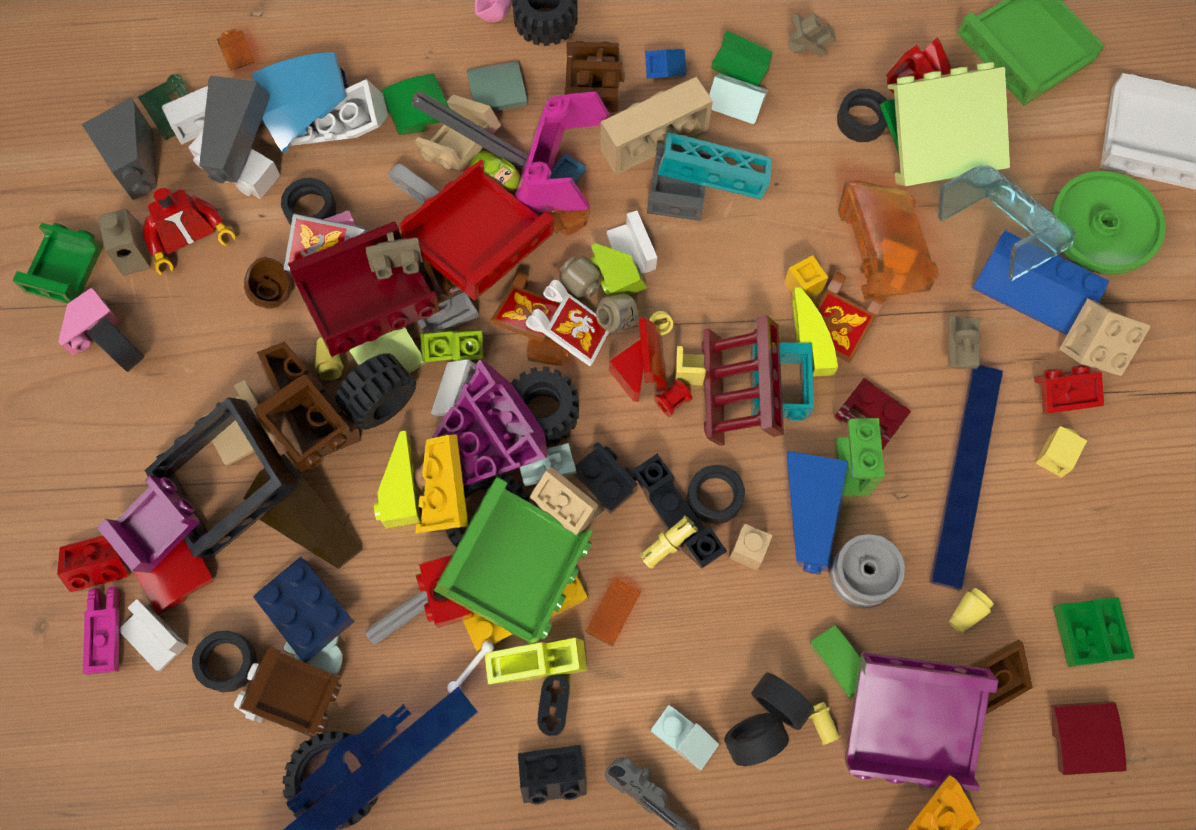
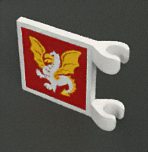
[526,280,609,366]

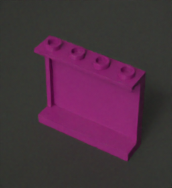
[845,652,998,792]

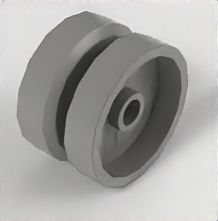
[829,534,905,609]

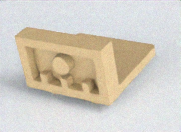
[1060,298,1150,376]
[201,380,275,466]
[530,467,604,535]

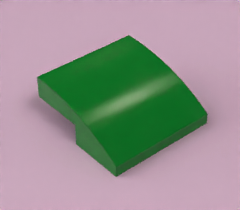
[381,73,449,135]
[1053,597,1135,667]

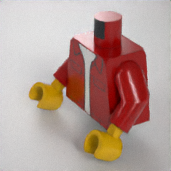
[143,188,235,275]

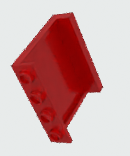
[400,160,555,301]

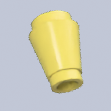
[315,337,344,381]
[948,588,994,634]

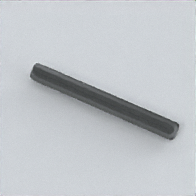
[411,91,527,168]

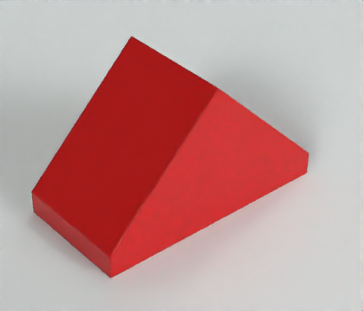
[609,340,643,402]

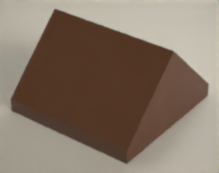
[969,640,1033,714]

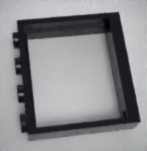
[144,397,299,558]

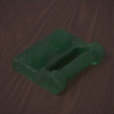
[138,74,189,140]

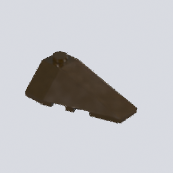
[243,453,362,569]

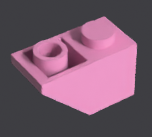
[58,287,121,356]

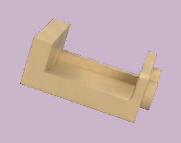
[415,95,501,172]

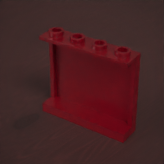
[288,221,440,357]

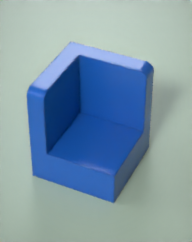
[645,49,686,79]

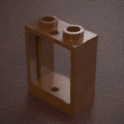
[254,374,351,473]

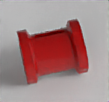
[654,379,693,417]

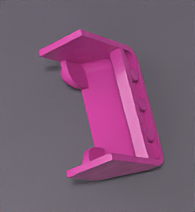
[515,91,611,213]

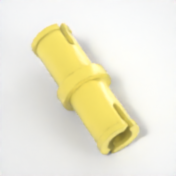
[640,516,698,569]

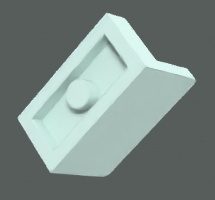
[709,73,768,124]

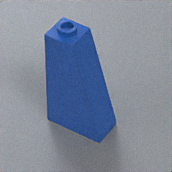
[787,451,849,575]

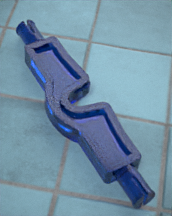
[286,704,412,813]

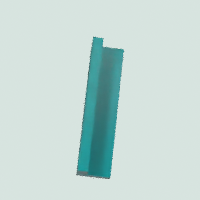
[657,132,772,200]

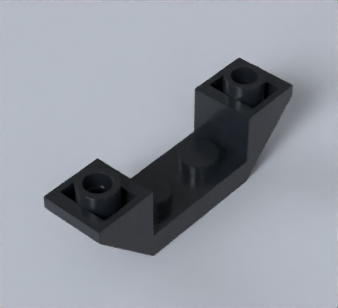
[633,453,727,569]

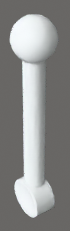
[447,641,494,694]

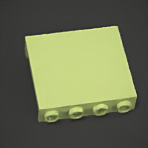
[888,62,1010,186]

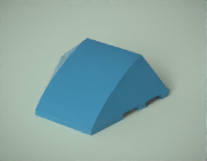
[252,52,347,153]

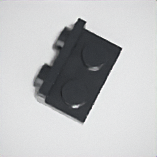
[574,442,638,514]
[518,745,587,805]

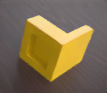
[785,255,828,298]

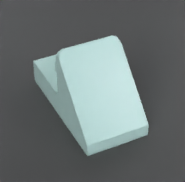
[650,705,719,771]

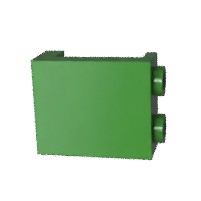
[835,418,885,497]

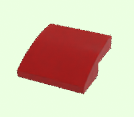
[639,318,668,392]
[133,539,214,615]

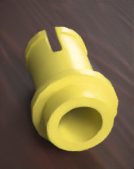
[809,702,841,745]

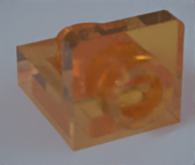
[217,29,255,71]

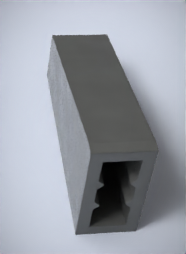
[199,76,270,183]

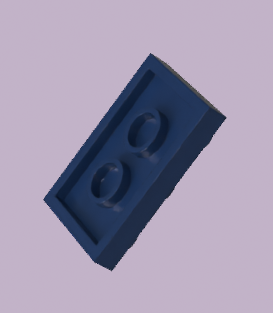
[253,557,355,663]

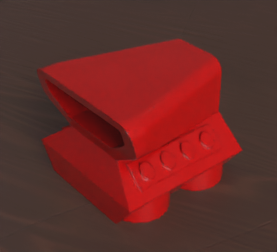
[886,37,952,93]

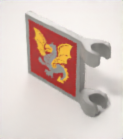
[284,213,370,271]

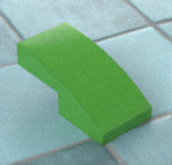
[810,625,860,699]

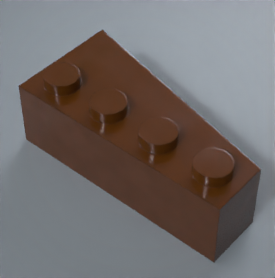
[257,341,361,456]

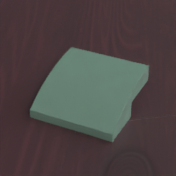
[467,61,527,112]

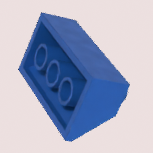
[972,230,1109,335]

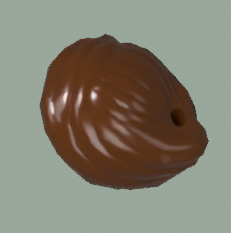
[244,256,291,309]

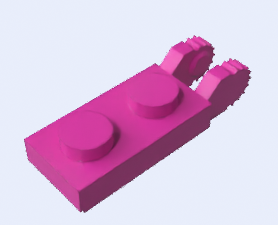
[83,586,120,675]

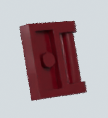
[834,378,911,450]

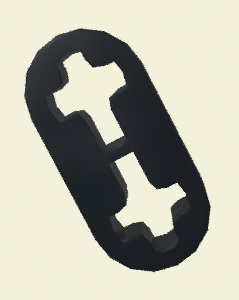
[537,675,570,737]

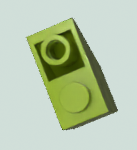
[591,243,647,296]

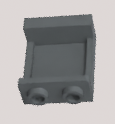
[647,143,711,221]

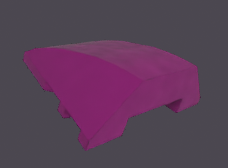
[432,359,548,486]

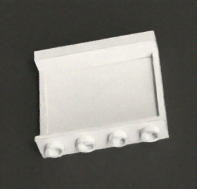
[1100,73,1196,190]

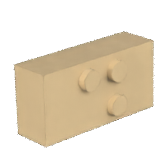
[600,77,713,175]

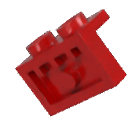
[1034,365,1104,414]
[57,536,130,592]

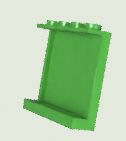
[957,0,1105,106]
[434,477,593,644]

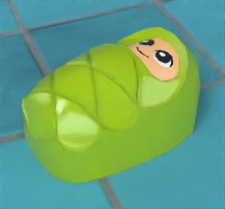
[466,150,520,195]

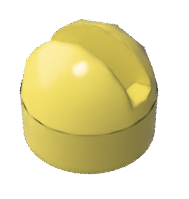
[650,311,673,335]

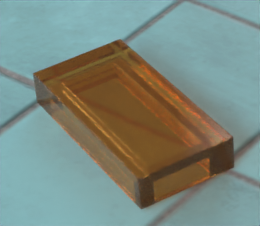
[586,578,641,647]

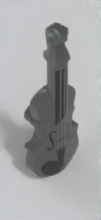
[605,757,698,830]

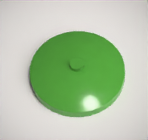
[1050,171,1166,275]

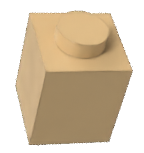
[729,524,773,570]

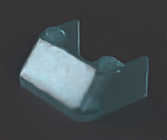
[938,165,1076,280]

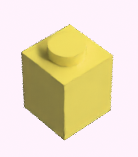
[1035,426,1087,478]

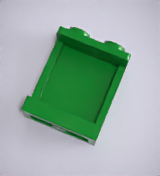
[12,223,103,304]

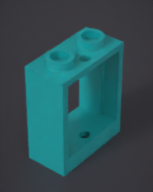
[750,342,814,421]

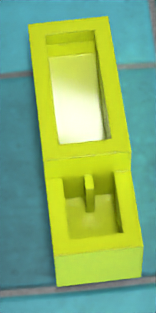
[792,287,838,377]
[485,638,588,685]

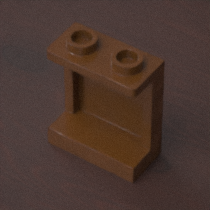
[564,41,619,112]
[239,646,342,737]

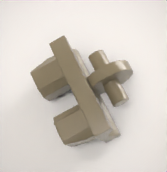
[789,13,836,57]
[365,232,423,280]
[948,316,981,369]

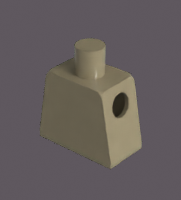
[98,209,150,276]

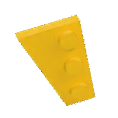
[415,435,468,534]

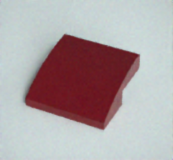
[1051,701,1127,775]

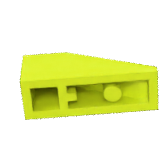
[374,431,421,528]

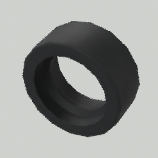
[837,89,887,142]
[281,178,336,225]
[87,317,145,372]
[687,465,745,524]
[192,630,257,693]
[751,672,814,730]
[724,713,789,767]

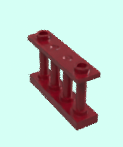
[701,315,784,446]

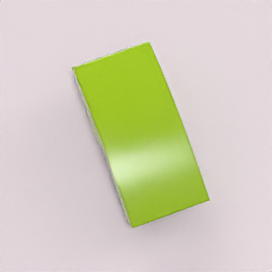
[420,330,483,362]

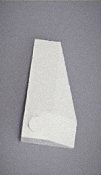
[288,79,388,146]

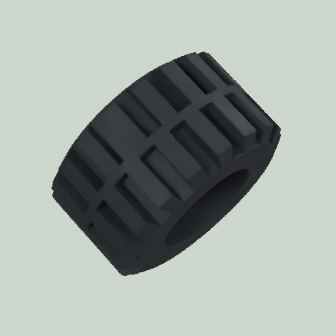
[512,0,578,46]
[335,353,416,430]
[511,367,579,446]

